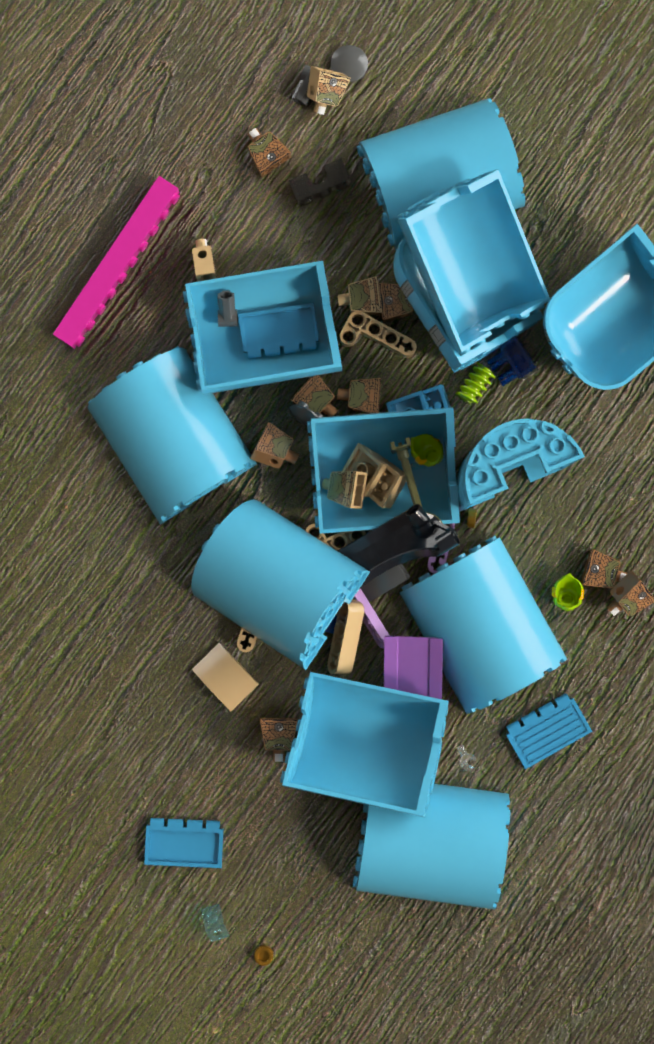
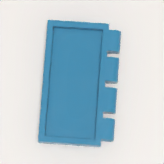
[238,303,319,359]
[506,693,592,769]
[144,818,224,868]

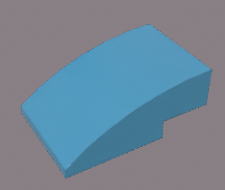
[386,384,455,421]

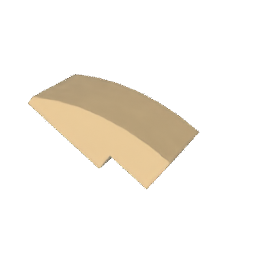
[342,443,407,509]
[192,643,259,712]

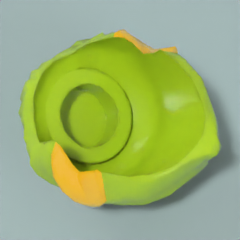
[410,434,444,467]
[552,573,584,612]

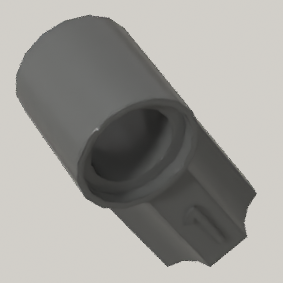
[292,65,311,106]
[217,290,238,327]

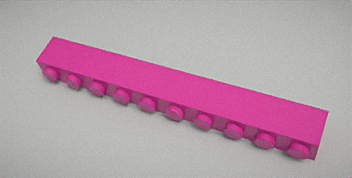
[53,176,180,349]

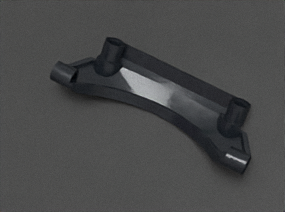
[337,504,460,605]

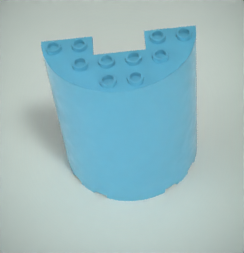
[356,98,525,250]
[397,170,550,354]
[183,261,342,395]
[88,346,257,525]
[307,407,460,534]
[456,419,585,512]
[191,499,370,670]
[400,536,567,714]
[280,672,449,817]
[353,784,510,910]

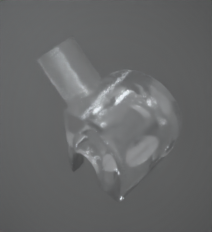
[456,744,476,772]

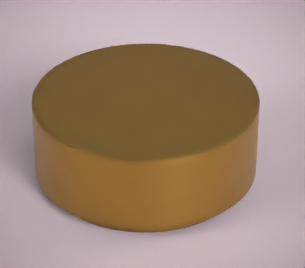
[467,508,477,528]
[254,945,274,966]

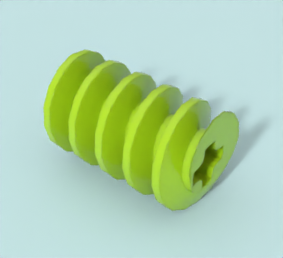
[455,363,496,405]

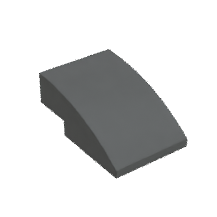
[361,564,410,602]

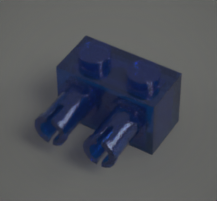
[487,336,539,387]

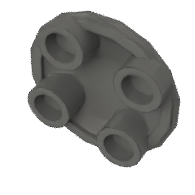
[331,45,368,82]
[289,401,323,427]

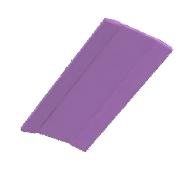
[384,636,443,699]

